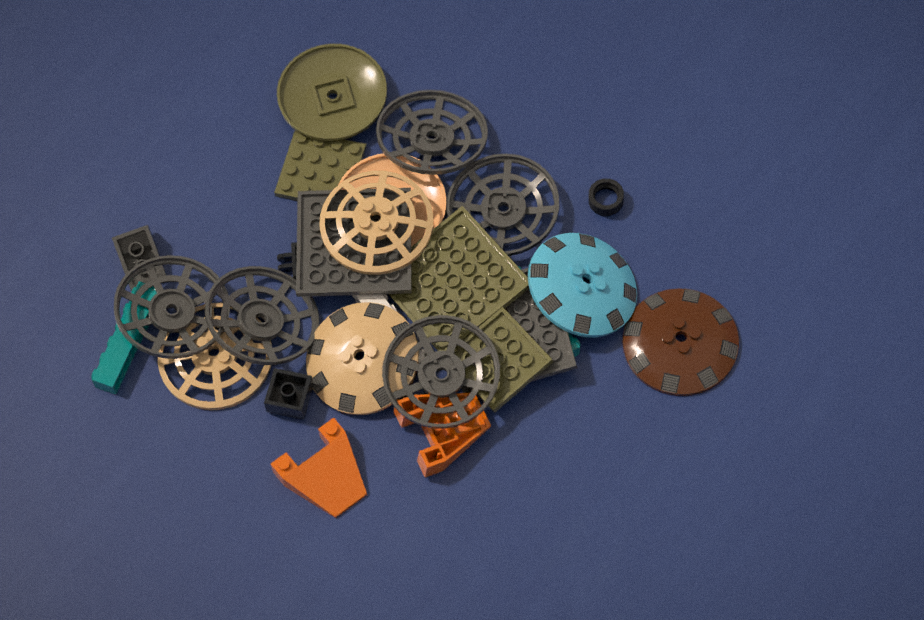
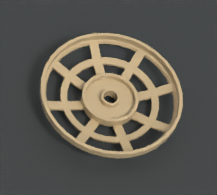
[319,171,434,275]
[158,303,272,410]

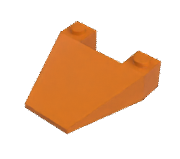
[394,393,491,478]
[271,418,367,518]

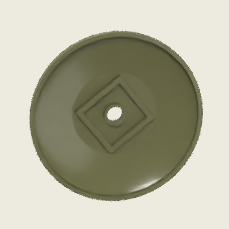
[277,44,387,141]

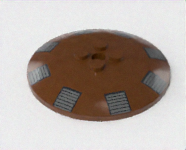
[623,288,739,396]

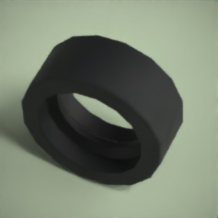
[588,178,624,216]

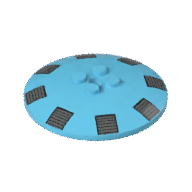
[528,233,637,338]

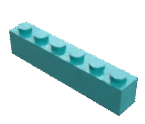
[91,281,157,395]

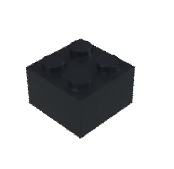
[264,368,314,420]

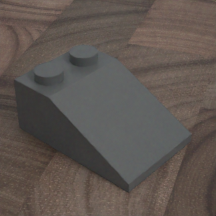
[112,225,166,291]

